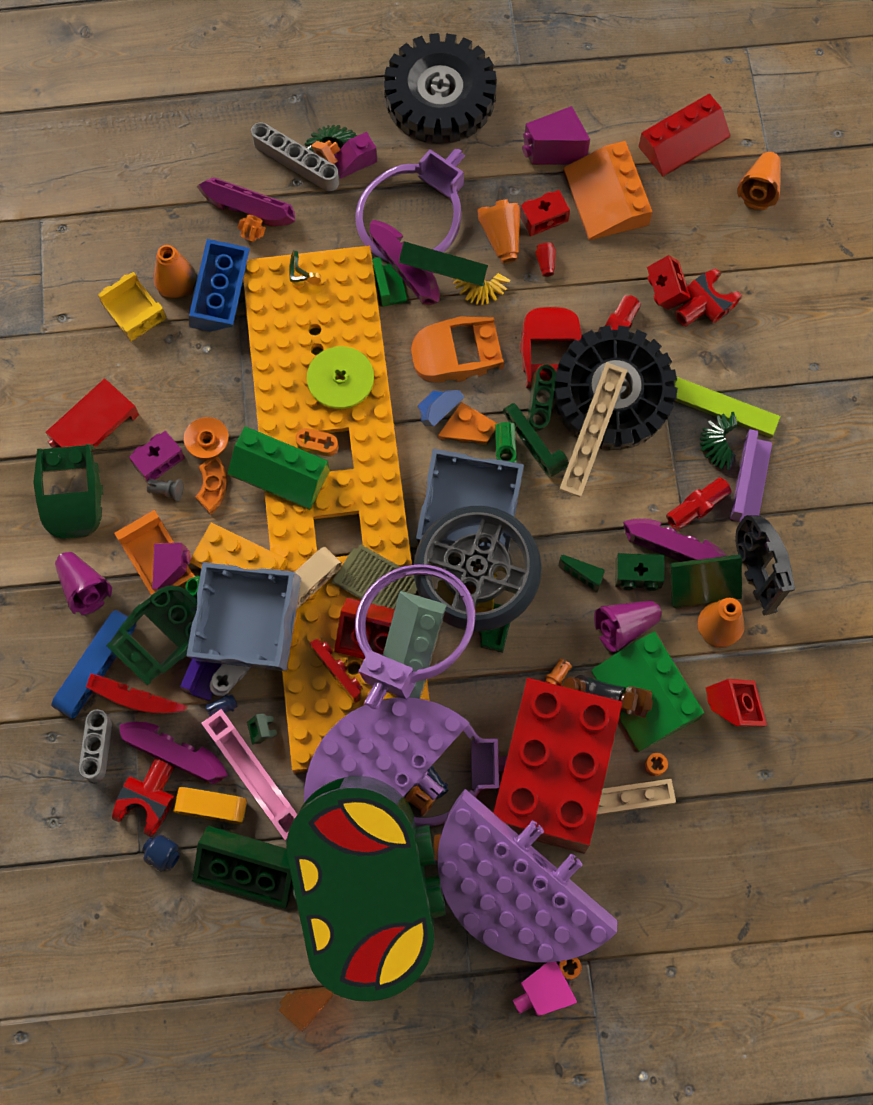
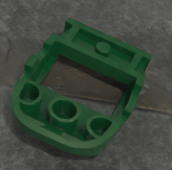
[33,444,104,539]
[106,586,197,685]

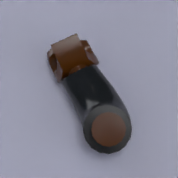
[563,675,653,718]

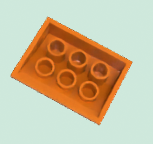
[563,141,652,240]

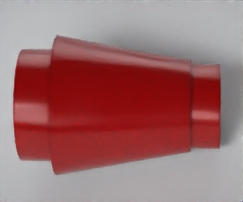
[535,243,556,277]

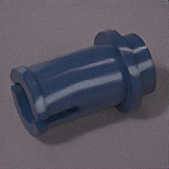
[206,694,238,717]
[427,766,449,799]

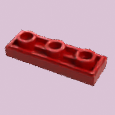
[310,639,363,703]

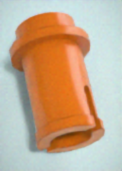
[545,658,572,686]

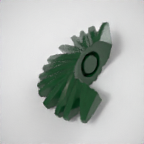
[304,125,357,152]
[700,412,738,471]

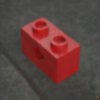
[520,190,570,237]
[647,255,691,310]

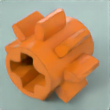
[237,215,266,242]

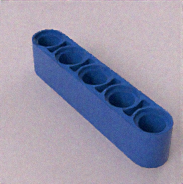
[51,610,137,719]

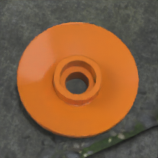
[184,417,229,459]

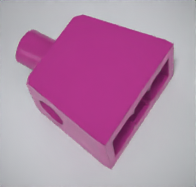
[512,962,577,1017]

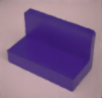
[180,659,222,701]

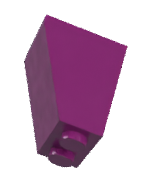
[522,106,590,165]

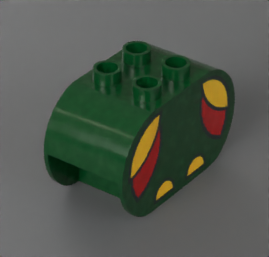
[286,776,446,1001]

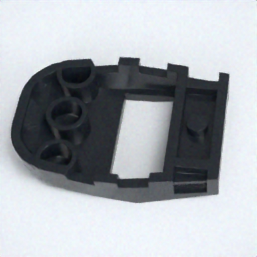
[735,515,795,616]

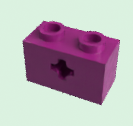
[129,430,185,483]

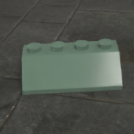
[383,591,447,699]

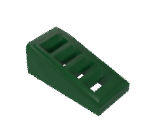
[558,555,605,592]

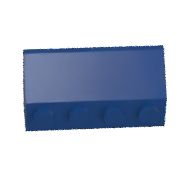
[189,239,250,332]

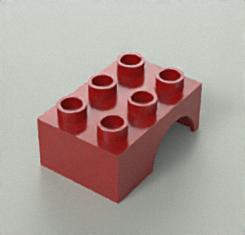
[493,678,622,854]

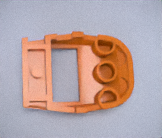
[411,316,504,383]

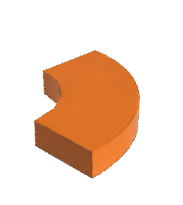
[195,456,227,515]

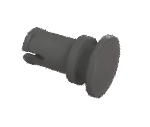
[147,479,184,502]

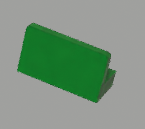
[372,257,407,307]

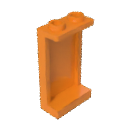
[114,510,195,595]

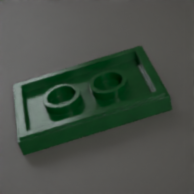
[671,554,742,608]

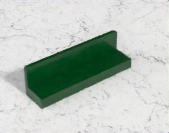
[398,241,488,287]

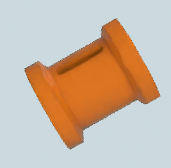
[405,785,436,816]

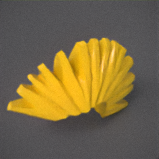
[452,273,510,305]

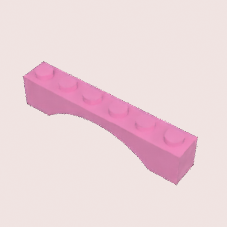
[202,709,297,842]

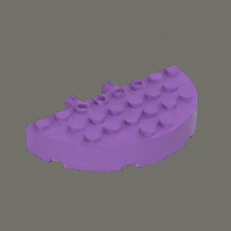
[304,697,469,803]
[438,789,617,962]

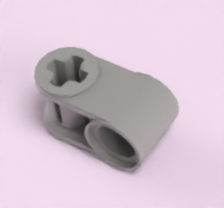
[210,664,251,696]

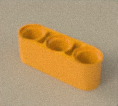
[173,787,247,824]

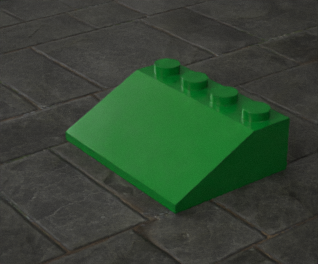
[591,631,704,753]

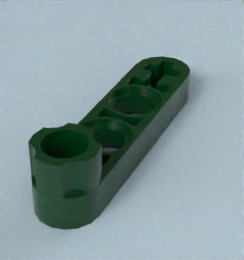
[503,403,569,478]

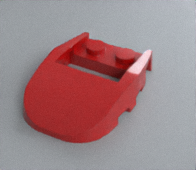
[520,307,582,388]
[86,673,188,714]

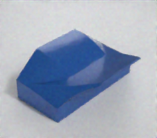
[418,390,464,426]

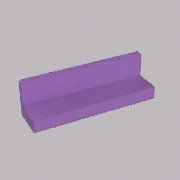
[730,429,772,522]

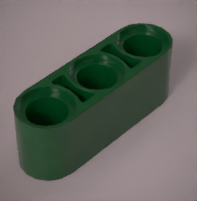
[527,364,556,432]

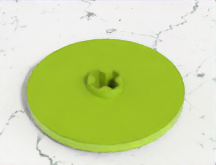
[307,346,374,409]

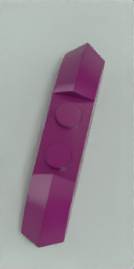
[197,177,295,226]
[369,220,439,305]
[623,518,727,562]
[120,721,228,785]

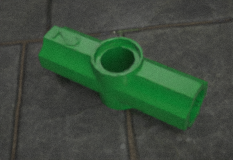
[495,422,517,463]

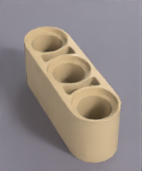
[295,547,342,608]

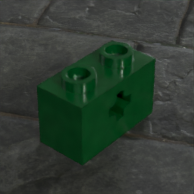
[615,553,664,591]

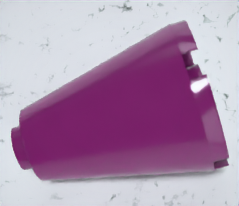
[55,552,112,615]
[594,601,662,652]

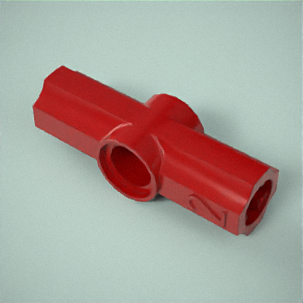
[605,295,641,330]
[666,477,732,531]

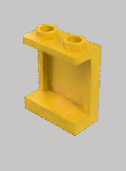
[98,272,167,342]

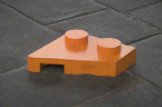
[438,402,498,445]

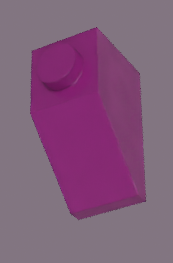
[334,132,377,179]
[152,543,191,591]

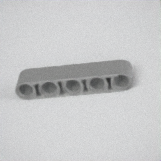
[251,123,339,191]

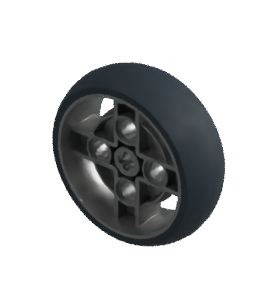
[414,506,541,631]

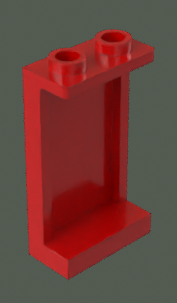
[45,378,139,448]

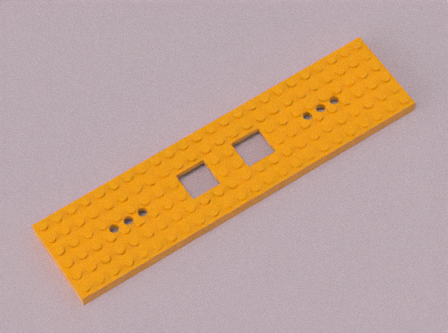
[243,245,430,774]

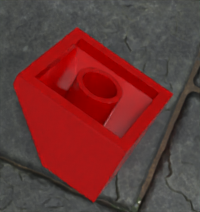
[705,679,767,727]

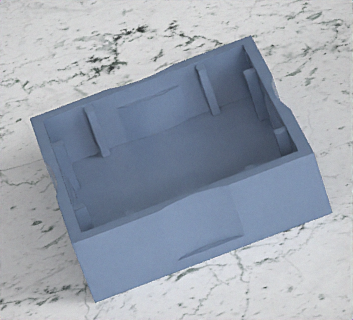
[416,449,524,552]
[187,562,301,671]

